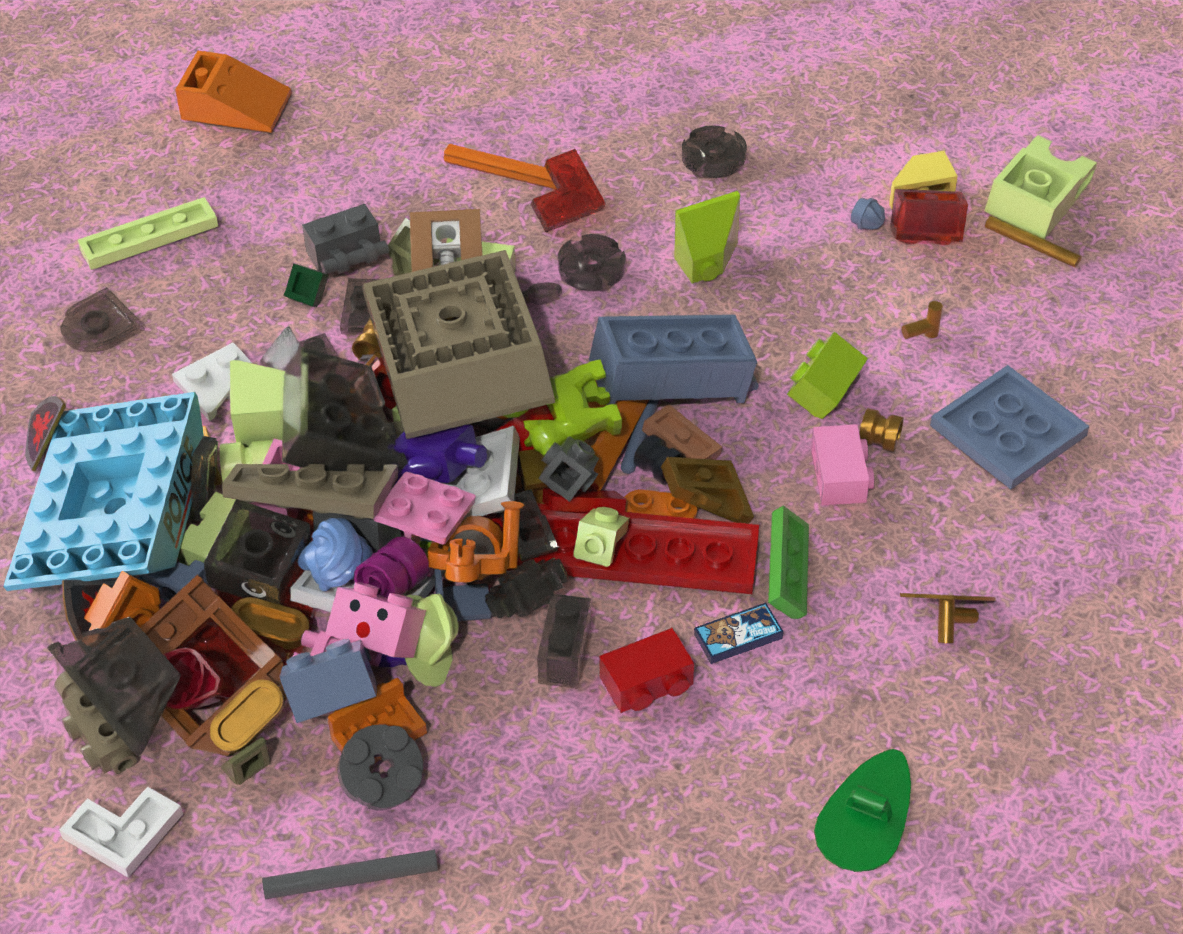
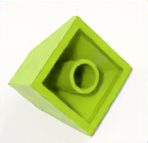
[674,191,741,284]

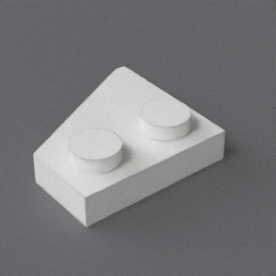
[172,343,252,421]

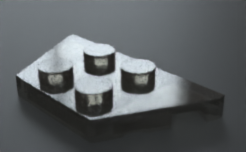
[47,617,181,757]

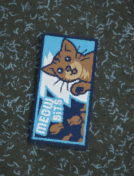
[694,603,783,664]

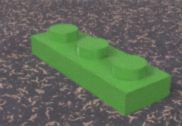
[768,505,809,619]

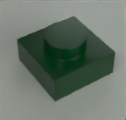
[283,263,329,307]

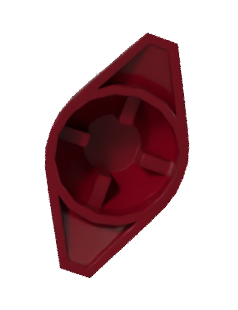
[137,648,235,710]

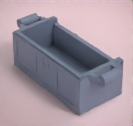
[589,314,759,405]

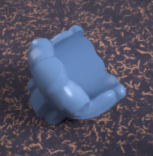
[298,518,374,592]

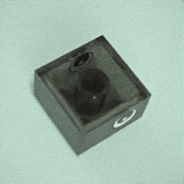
[204,499,311,605]

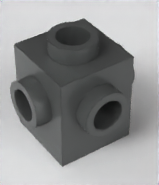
[539,436,599,502]

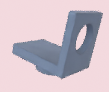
[434,569,491,621]

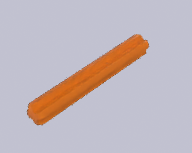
[444,144,567,191]

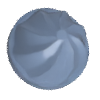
[851,198,885,230]

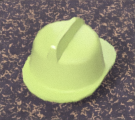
[405,594,459,687]

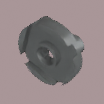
[337,724,423,811]

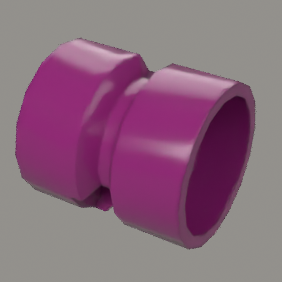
[354,536,429,598]

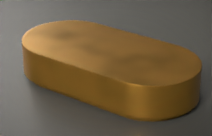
[231,597,309,649]
[210,679,284,753]

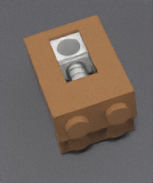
[409,209,483,272]

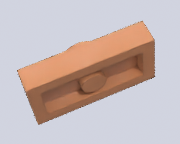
[642,404,722,460]

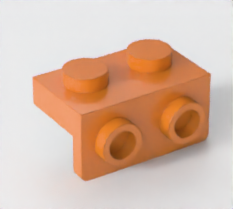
[328,678,427,763]

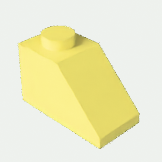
[889,151,958,209]

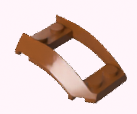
[107,574,288,757]

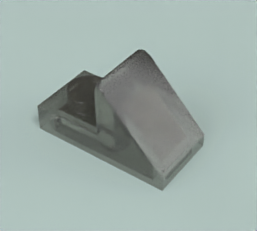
[260,326,339,375]

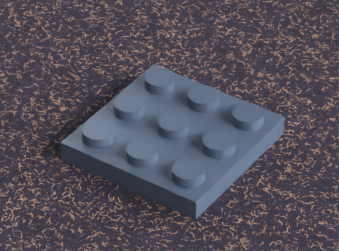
[930,365,1089,489]

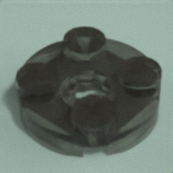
[681,125,747,178]
[557,234,626,291]

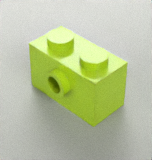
[787,332,868,419]

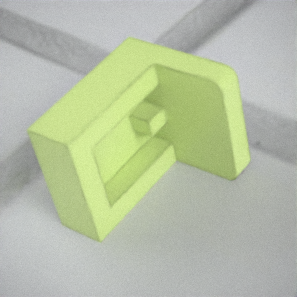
[574,507,629,567]

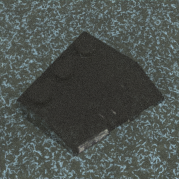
[282,346,408,471]

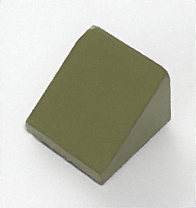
[221,737,270,785]

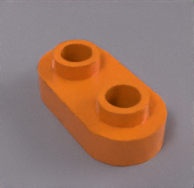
[624,489,697,519]

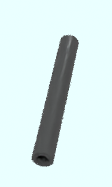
[262,849,438,900]

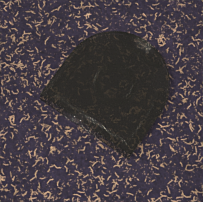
[60,287,145,352]

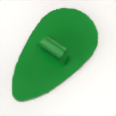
[814,749,911,872]

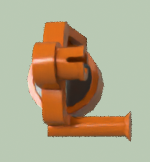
[427,501,524,582]

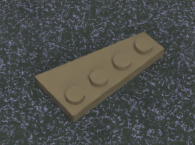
[222,464,398,519]

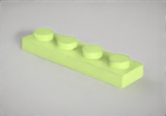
[78,197,219,270]

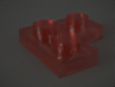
[531,149,606,232]

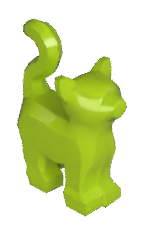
[503,359,622,456]

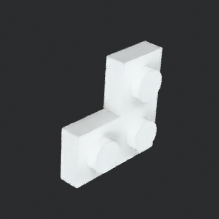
[59,787,183,878]

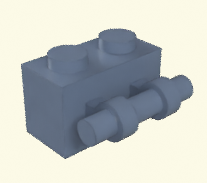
[280,639,378,723]

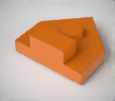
[83,571,161,655]

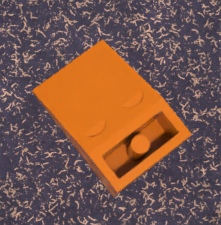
[175,50,292,133]

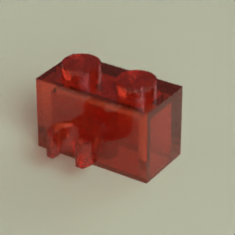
[890,189,968,245]

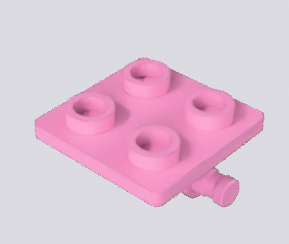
[373,472,476,577]

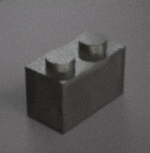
[537,593,591,689]

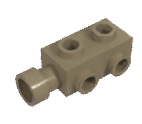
[54,667,144,774]

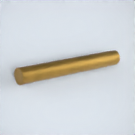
[985,216,1082,267]

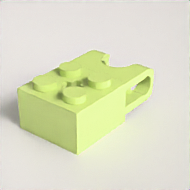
[984,135,1097,239]

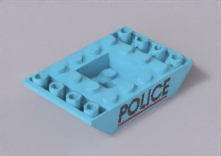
[3,392,206,591]

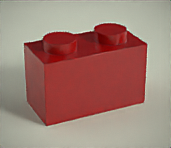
[599,628,694,713]

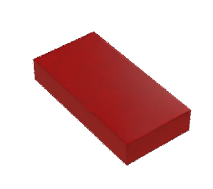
[542,488,626,512]

